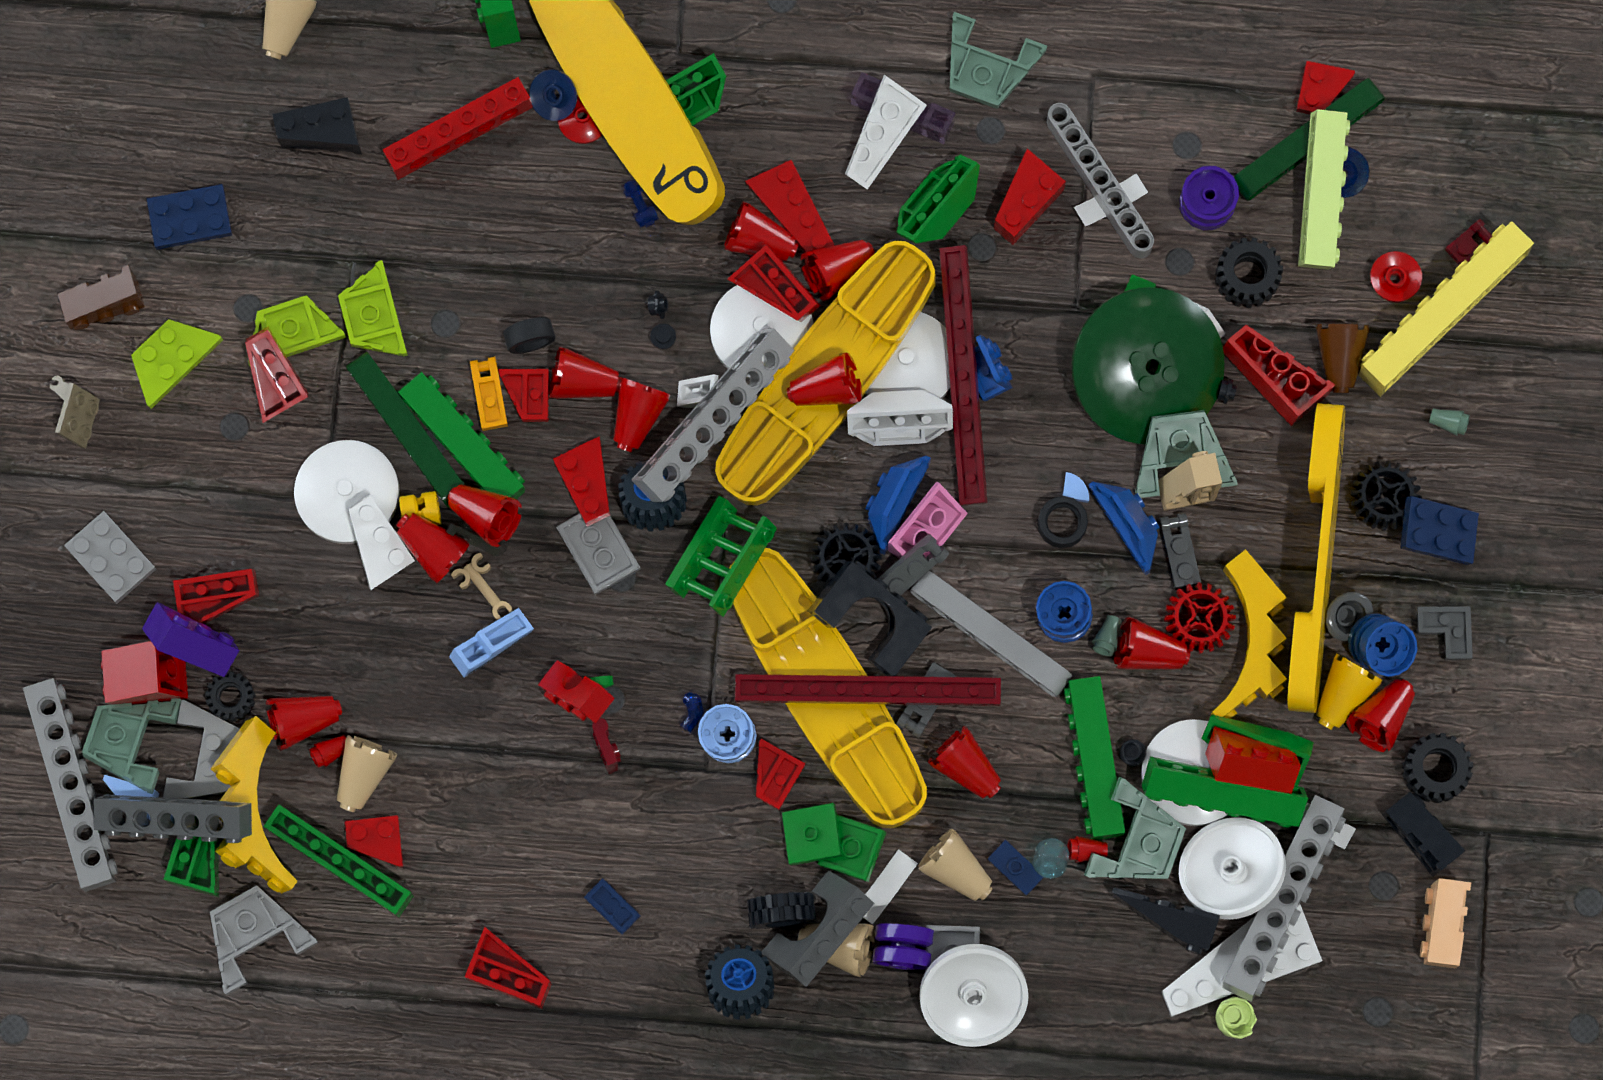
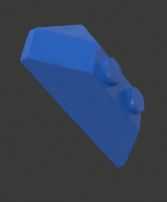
[866,456,931,555]
[1089,481,1159,576]

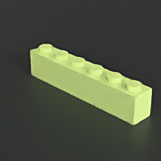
[1298,109,1350,270]

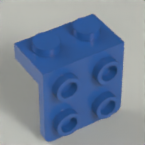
[975,335,1013,402]

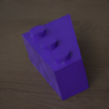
[142,602,240,677]

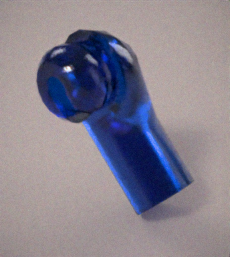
[680,692,704,733]

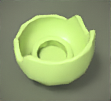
[1215,997,1257,1039]

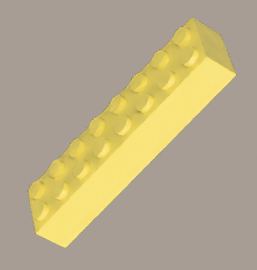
[1358,221,1534,397]

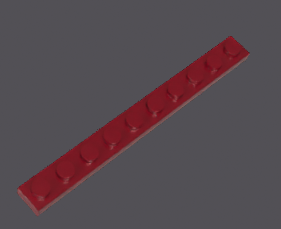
[940,245,987,506]
[735,674,1001,706]

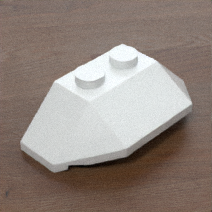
[847,390,953,446]

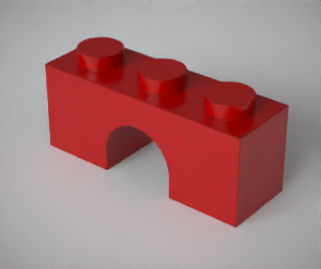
[538,660,615,724]

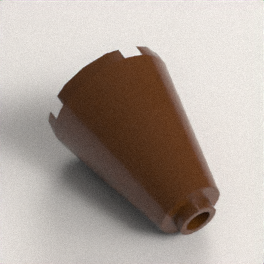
[1316,324,1369,393]

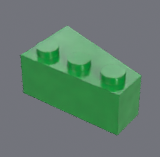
[475,0,521,48]
[163,816,219,898]

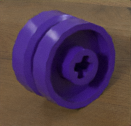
[1179,166,1239,230]
[872,923,934,970]

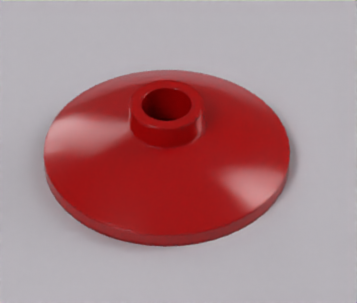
[558,95,603,144]
[1370,251,1422,302]

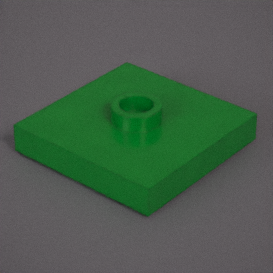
[782,803,842,866]
[818,815,887,882]

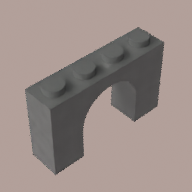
[762,871,875,987]

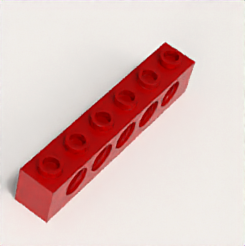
[382,77,533,180]

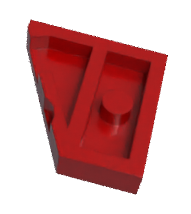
[1296,61,1355,114]
[499,369,549,422]
[756,739,805,810]
[345,815,404,868]

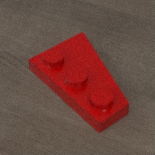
[553,436,610,527]

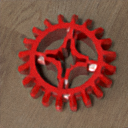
[1164,582,1236,654]

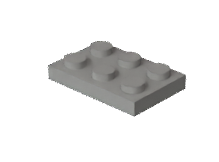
[64,511,156,604]

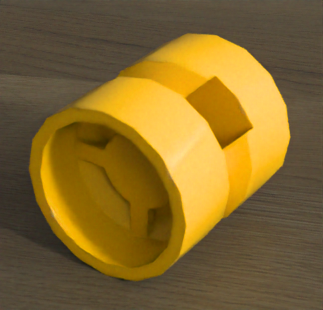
[399,491,441,525]

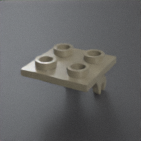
[49,376,100,449]

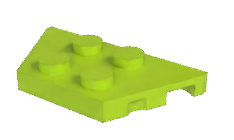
[338,260,408,356]
[248,295,346,368]
[131,319,223,409]

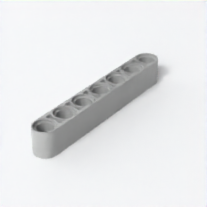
[1047,103,1154,259]
[910,571,1072,698]

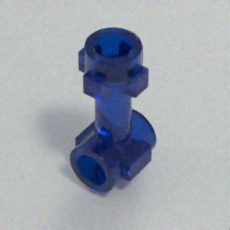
[623,179,659,228]

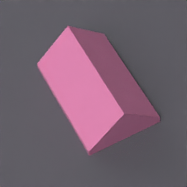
[888,482,968,559]

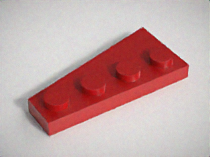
[745,160,834,252]

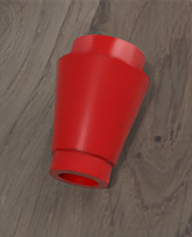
[309,735,346,768]
[1067,836,1108,863]

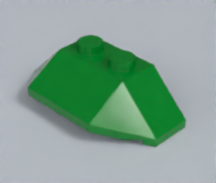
[666,53,727,126]
[896,154,980,244]

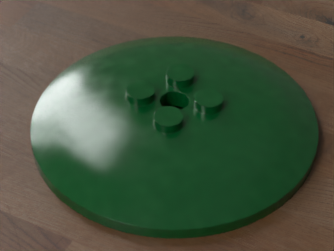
[1072,287,1225,444]

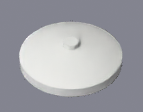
[710,285,813,380]
[865,312,951,399]
[294,440,400,544]
[1141,719,1227,826]
[1179,818,1286,919]
[920,944,1028,1047]

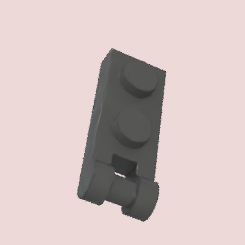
[1159,513,1201,589]
[879,534,949,596]
[896,662,956,739]

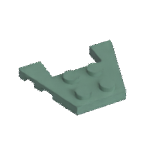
[949,12,1047,109]
[1135,410,1238,498]
[82,698,181,794]
[1084,777,1186,879]

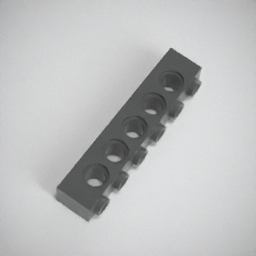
[94,794,252,843]

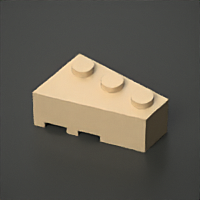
[1158,451,1222,511]

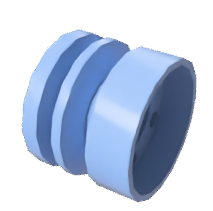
[698,704,757,764]

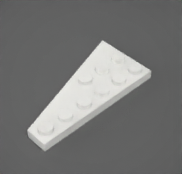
[1162,894,1322,1017]

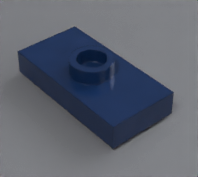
[987,840,1044,896]
[584,878,641,935]

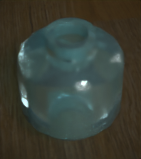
[1032,839,1070,878]

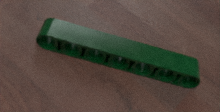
[1234,78,1385,201]
[346,352,464,508]

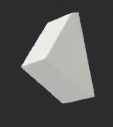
[677,374,719,408]

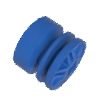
[1036,581,1093,643]
[1348,613,1417,677]

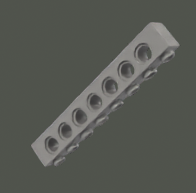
[632,328,795,502]
[23,678,118,892]
[1222,795,1346,1002]

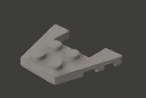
[163,700,240,799]
[210,885,318,995]

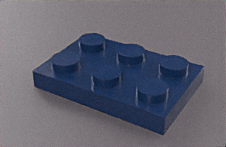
[147,184,232,250]
[1400,496,1479,565]

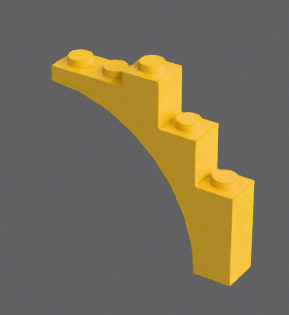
[1210,549,1287,719]
[211,716,297,894]

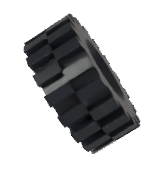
[747,892,816,929]

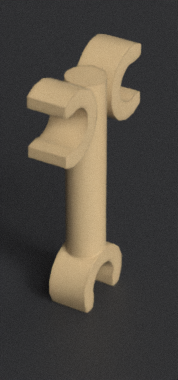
[451,553,513,620]

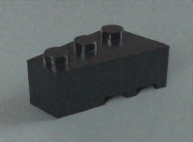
[272,97,362,154]
[1382,792,1465,877]

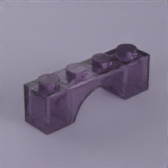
[851,72,956,144]

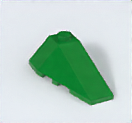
[1201,714,1314,786]

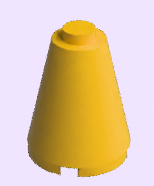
[1316,653,1383,730]

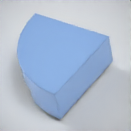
[1063,472,1089,503]

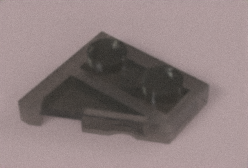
[446,520,509,557]

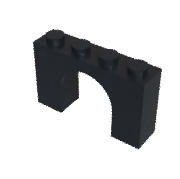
[808,561,932,676]

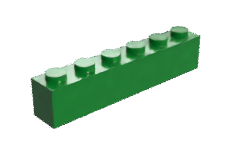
[398,372,525,499]
[1064,676,1125,840]
[1142,756,1308,827]
[263,804,414,918]

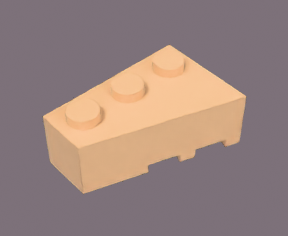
[1420,878,1471,968]

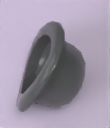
[1326,592,1374,641]

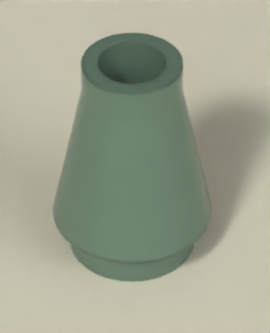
[1429,408,1470,436]
[1092,615,1122,656]

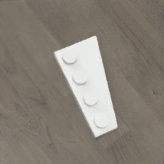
[845,75,927,189]

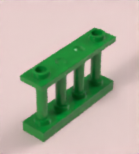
[665,496,777,617]

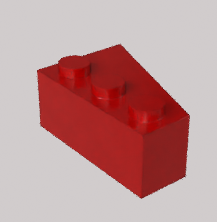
[728,245,821,322]
[173,569,259,624]
[1205,726,1301,794]

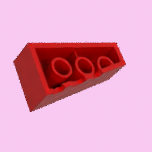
[1223,325,1335,426]

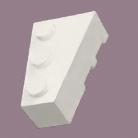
[348,495,415,590]

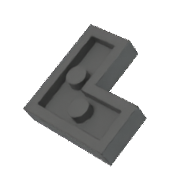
[1416,606,1473,660]

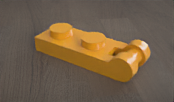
[470,356,508,431]

